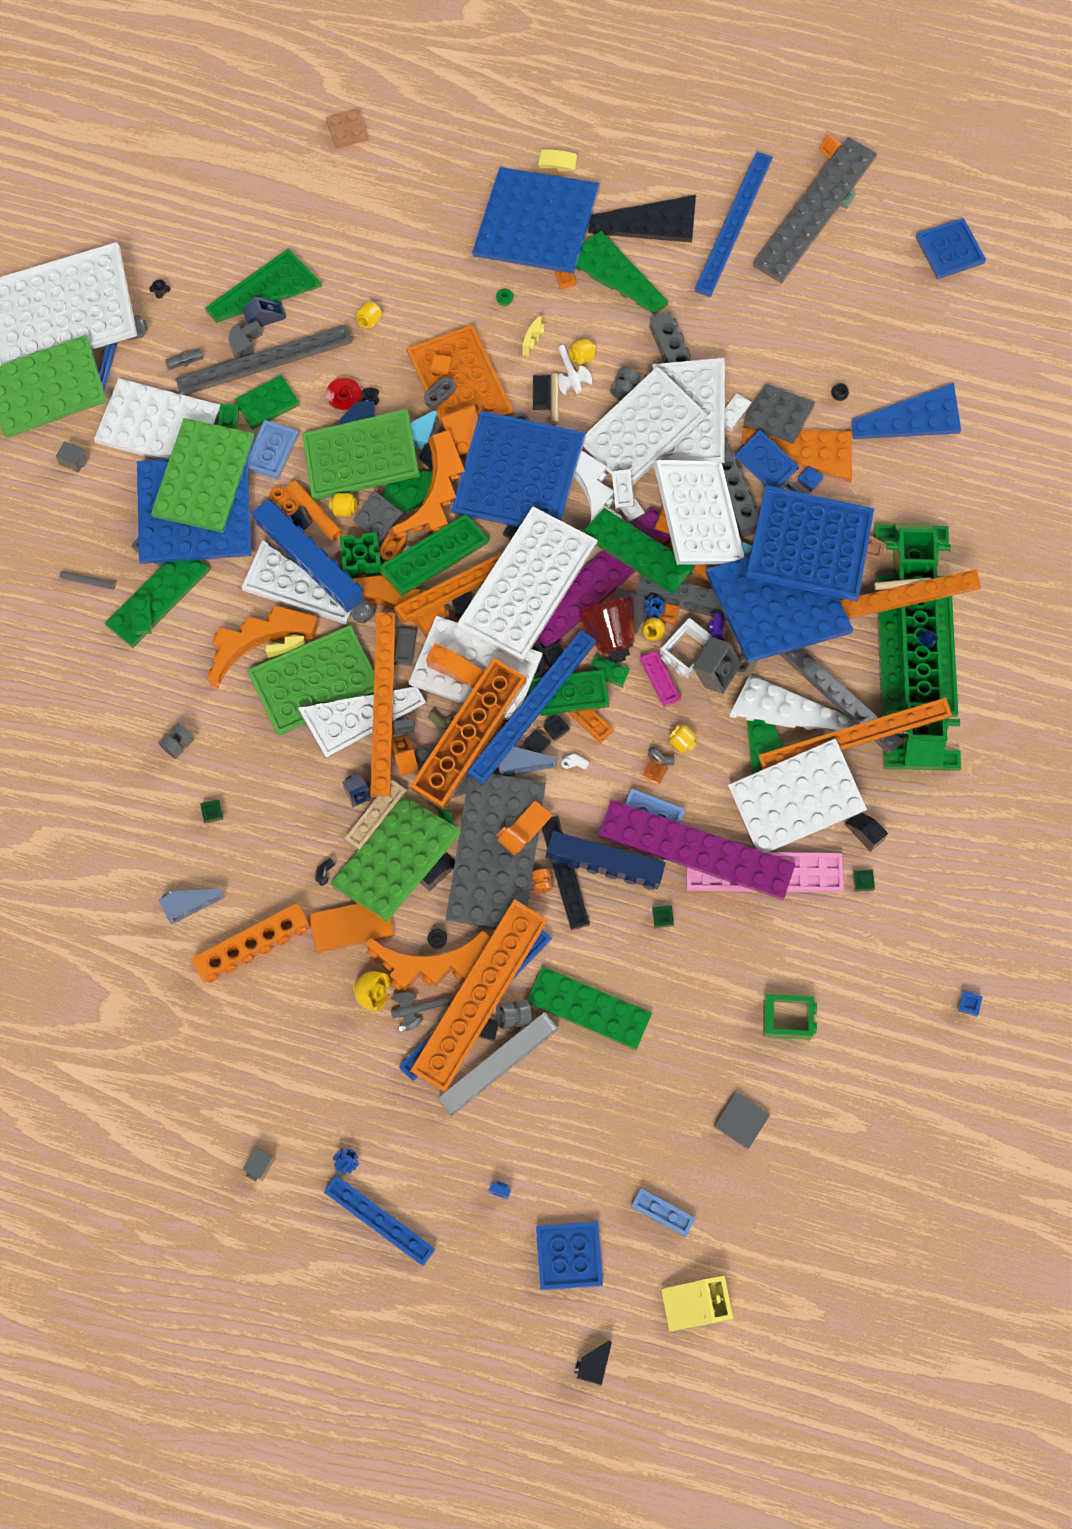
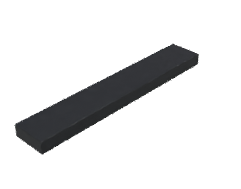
[541,816,590,931]

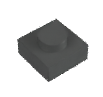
[394,718,415,735]

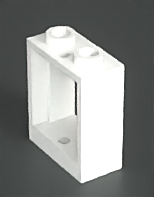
[659,618,712,679]

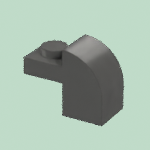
[229,320,262,359]

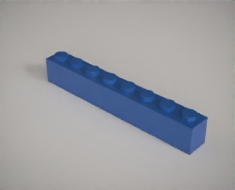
[251,500,364,613]

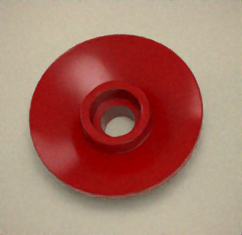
[326,378,362,410]

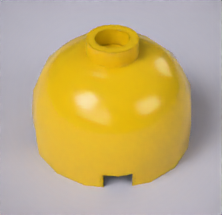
[353,971,390,1012]

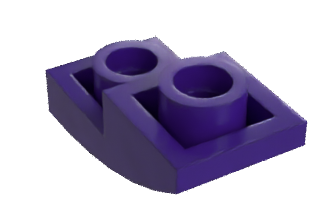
[709,613,726,641]

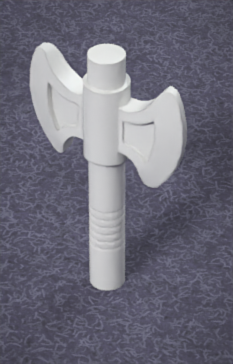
[558,345,592,395]

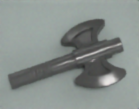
[391,992,451,1031]

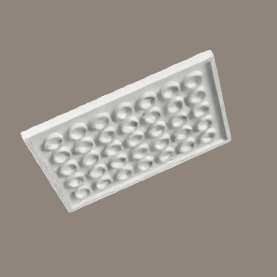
[0,242,137,366]

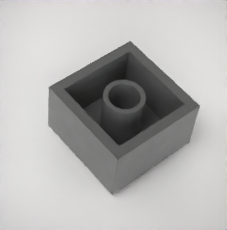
[693,637,742,694]

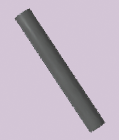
[60,571,116,590]

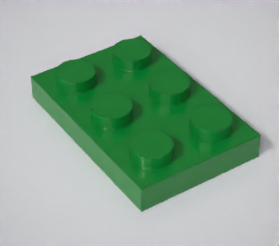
[234,375,300,430]

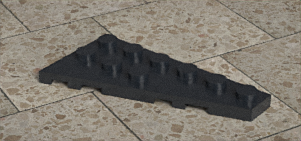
[588,195,696,243]

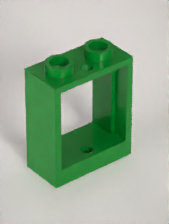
[763,994,817,1040]

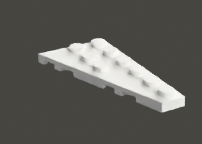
[242,540,351,625]
[729,675,853,734]
[298,687,426,758]

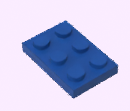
[735,430,799,488]

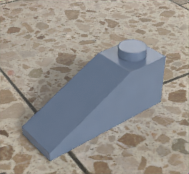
[498,747,557,776]
[159,889,225,925]

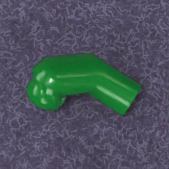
[436,806,453,824]

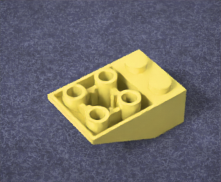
[661,1276,733,1332]

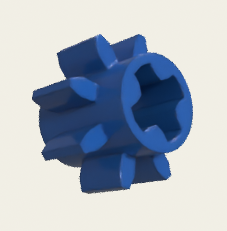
[642,595,666,618]
[332,1148,359,1174]

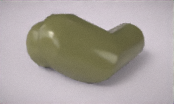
[428,711,454,730]

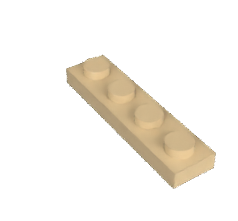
[344,779,407,850]

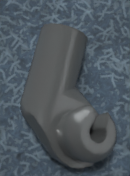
[648,747,674,766]

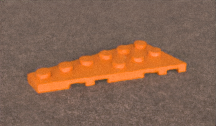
[742,428,852,483]

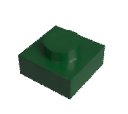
[200,799,224,824]
[852,870,875,892]
[652,905,674,928]

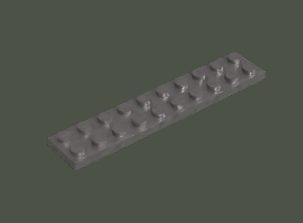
[753,137,877,284]

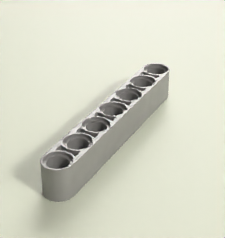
[438,1013,558,1116]

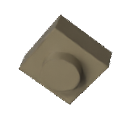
[735,656,758,676]

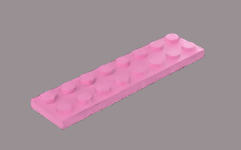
[686,852,844,893]

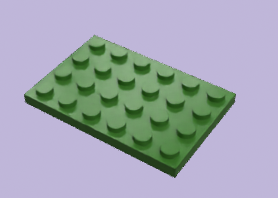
[0,335,107,438]
[302,409,420,501]
[151,418,255,533]
[247,625,374,737]
[330,796,461,922]

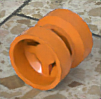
[532,869,553,894]

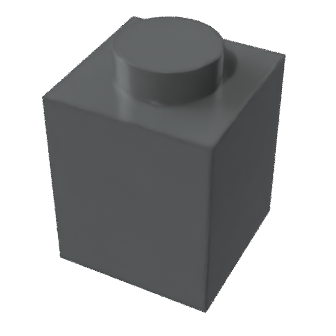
[56,441,87,473]
[243,1147,275,1182]

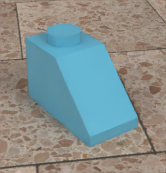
[411,411,438,450]

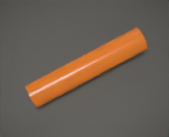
[285,480,343,541]

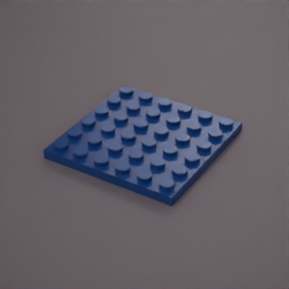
[472,167,600,274]
[451,411,586,527]
[137,459,252,564]
[746,485,875,602]
[705,557,854,663]

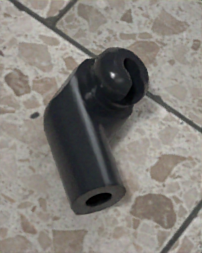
[315,857,335,886]

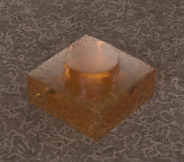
[642,759,668,785]

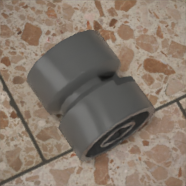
[610,367,640,400]
[158,723,195,759]
[496,1000,532,1029]

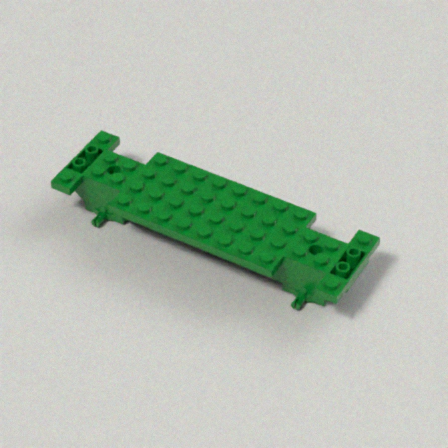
[874,523,961,771]

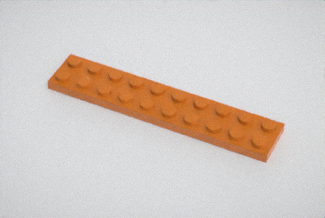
[410,899,548,1092]

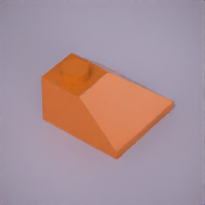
[440,405,478,455]

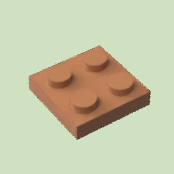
[326,109,368,149]

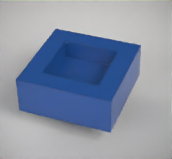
[797,466,824,492]
[958,991,983,1017]
[489,1181,511,1200]

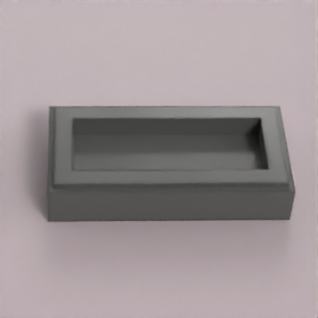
[394,627,417,666]

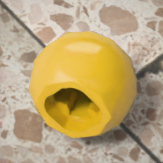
[642,618,665,641]

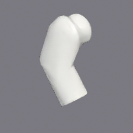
[561,754,590,770]

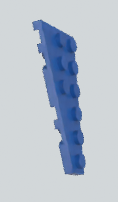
[851,383,961,439]

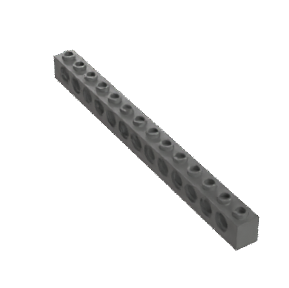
[649,312,759,538]

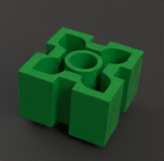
[339,532,382,579]

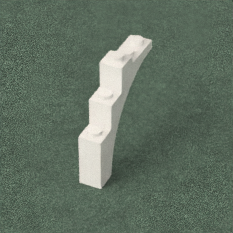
[574,451,622,557]

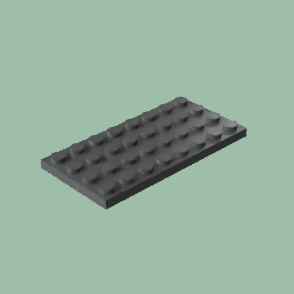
[445,774,546,929]

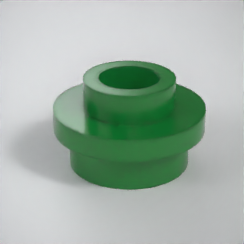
[496,289,513,306]

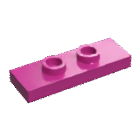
[639,650,681,708]

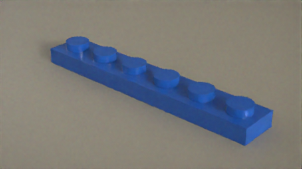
[324,1175,436,1267]

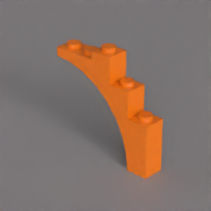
[388,430,465,538]
[351,576,449,638]
[207,605,319,688]
[365,931,490,992]

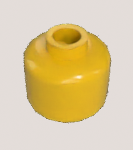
[356,302,382,329]
[569,339,596,365]
[329,493,357,517]
[668,725,697,753]

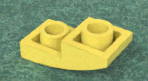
[538,150,578,172]
[522,316,545,356]
[266,634,305,659]

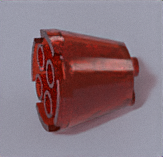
[578,596,635,655]

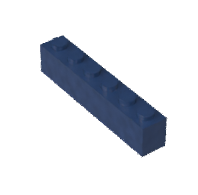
[545,831,666,890]

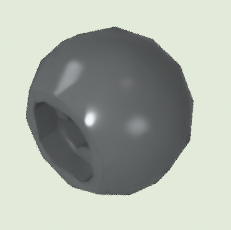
[351,600,375,624]

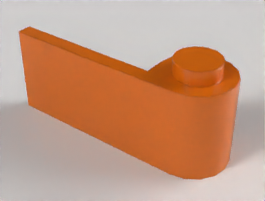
[497,801,553,856]

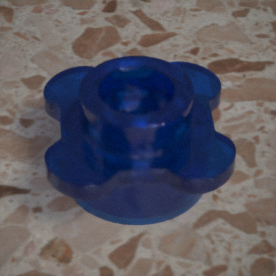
[918,630,939,647]

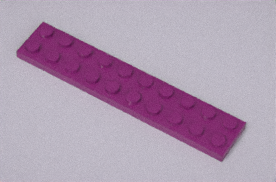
[536,507,671,648]
[598,800,796,900]

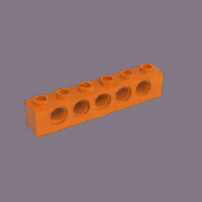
[191,903,310,983]

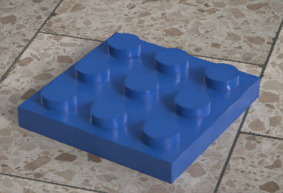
[915,218,986,280]
[536,1222,603,1291]

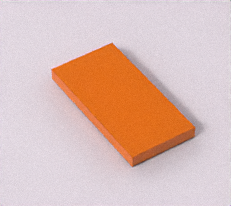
[309,903,394,953]

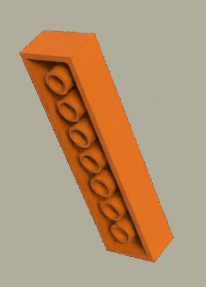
[410,658,527,810]

